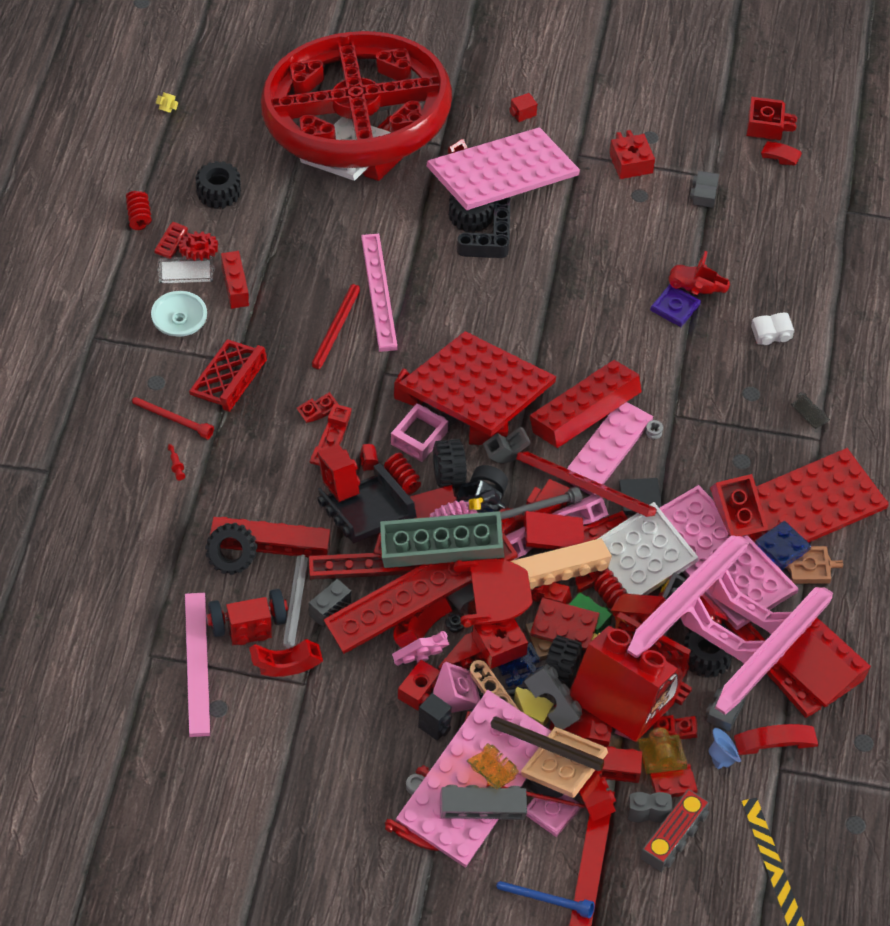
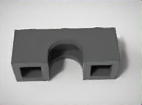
[524,663,583,730]

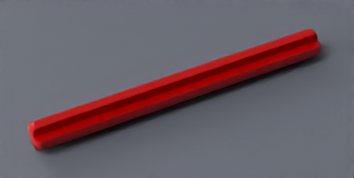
[312,284,360,370]

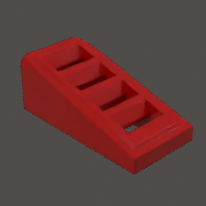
[154,222,188,259]

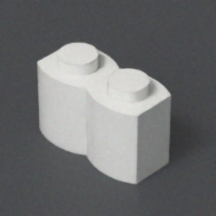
[751,313,794,345]

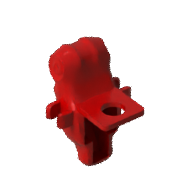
[669,251,730,295]

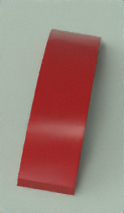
[310,404,352,466]
[734,724,818,755]

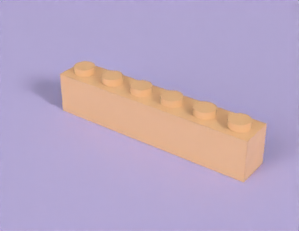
[510,538,612,589]

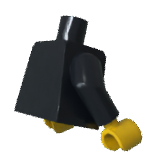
[457,481,505,513]

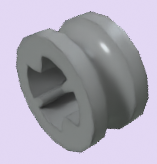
[646,420,663,439]

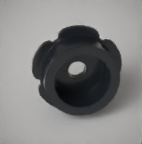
[445,614,464,633]

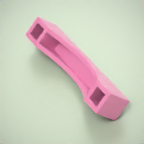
[506,494,609,561]

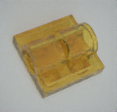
[638,728,687,774]

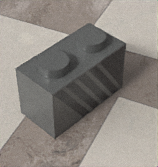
[309,579,351,627]

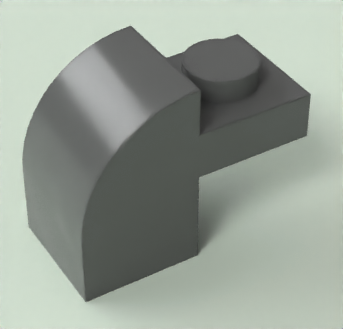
[483,427,531,463]

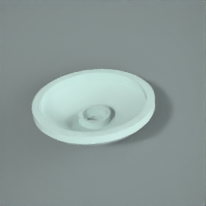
[151,291,207,337]

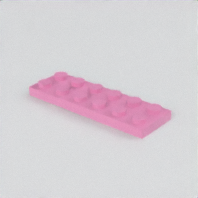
[564,402,653,495]

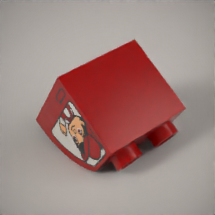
[569,626,683,742]

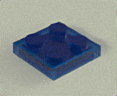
[755,521,811,569]

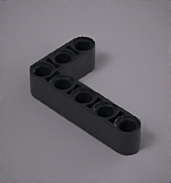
[457,197,510,258]

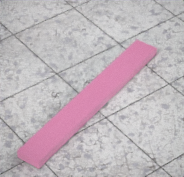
[361,234,397,352]
[185,593,210,737]

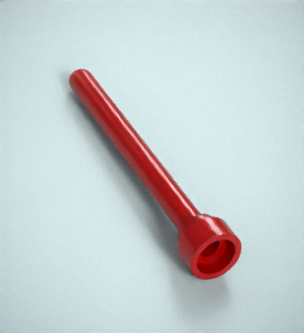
[132,397,214,440]

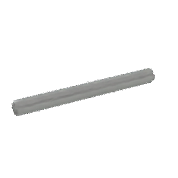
[283,554,308,649]

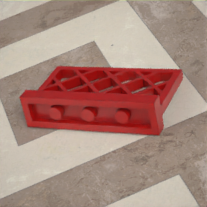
[189,339,267,412]
[615,612,691,680]

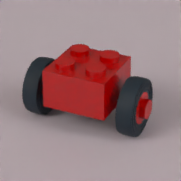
[206,589,288,646]

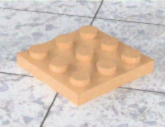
[521,727,608,798]

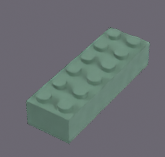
[380,511,504,568]

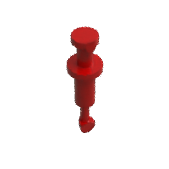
[168,444,185,481]

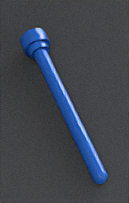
[496,881,595,919]

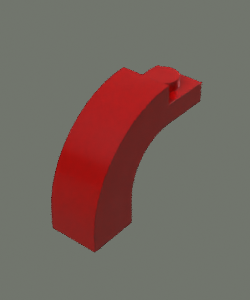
[249,639,323,677]

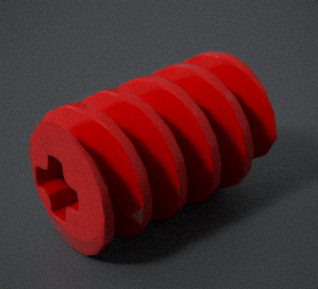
[126,191,152,230]
[384,453,421,495]
[593,571,627,609]

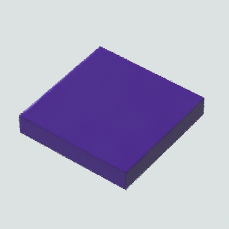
[650,284,701,327]

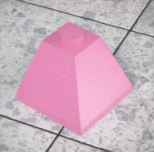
[433,662,480,713]

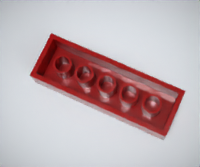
[530,360,642,448]

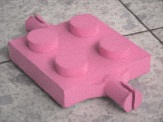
[392,631,449,666]

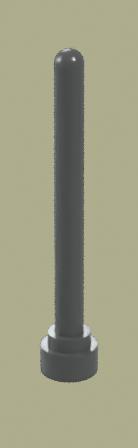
[500,487,582,520]

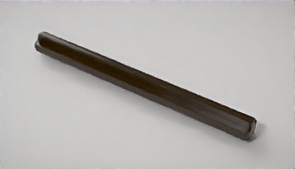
[491,716,604,771]

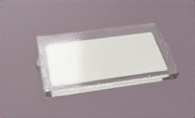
[157,256,215,283]

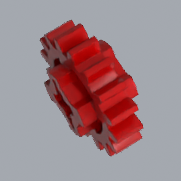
[179,231,218,261]

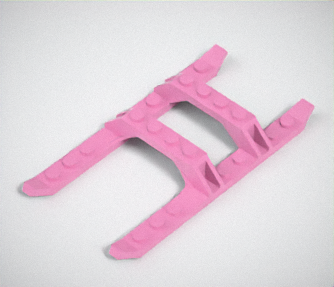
[627,535,833,715]

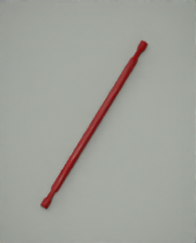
[486,783,585,808]

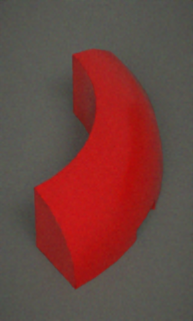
[394,597,452,648]

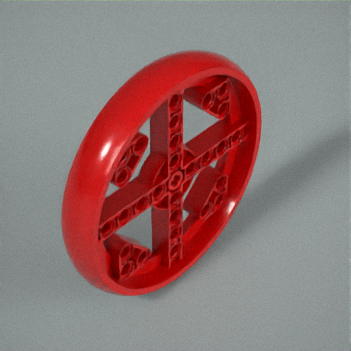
[261,31,452,168]

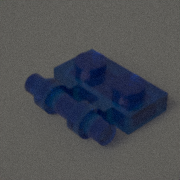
[498,643,542,687]

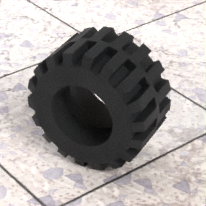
[195,161,241,209]
[448,195,494,232]
[433,439,467,488]
[205,523,257,575]
[682,625,733,678]
[545,635,582,688]

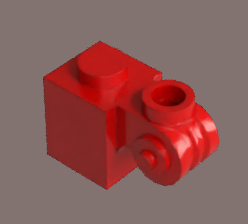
[531,582,572,605]

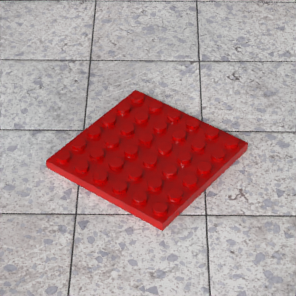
[398,331,556,436]

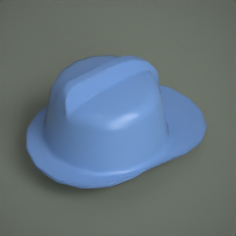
[708,728,741,769]

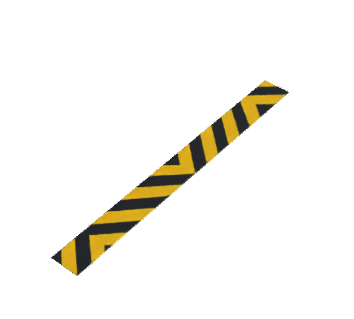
[742,797,805,926]

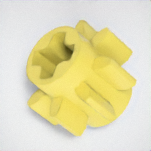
[156,92,179,113]

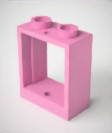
[391,404,448,462]

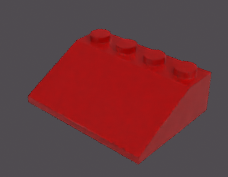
[777,618,871,707]

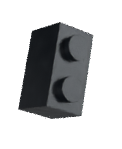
[418,693,452,741]

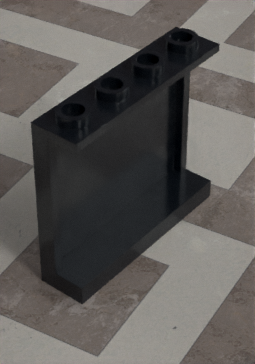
[317,463,417,544]

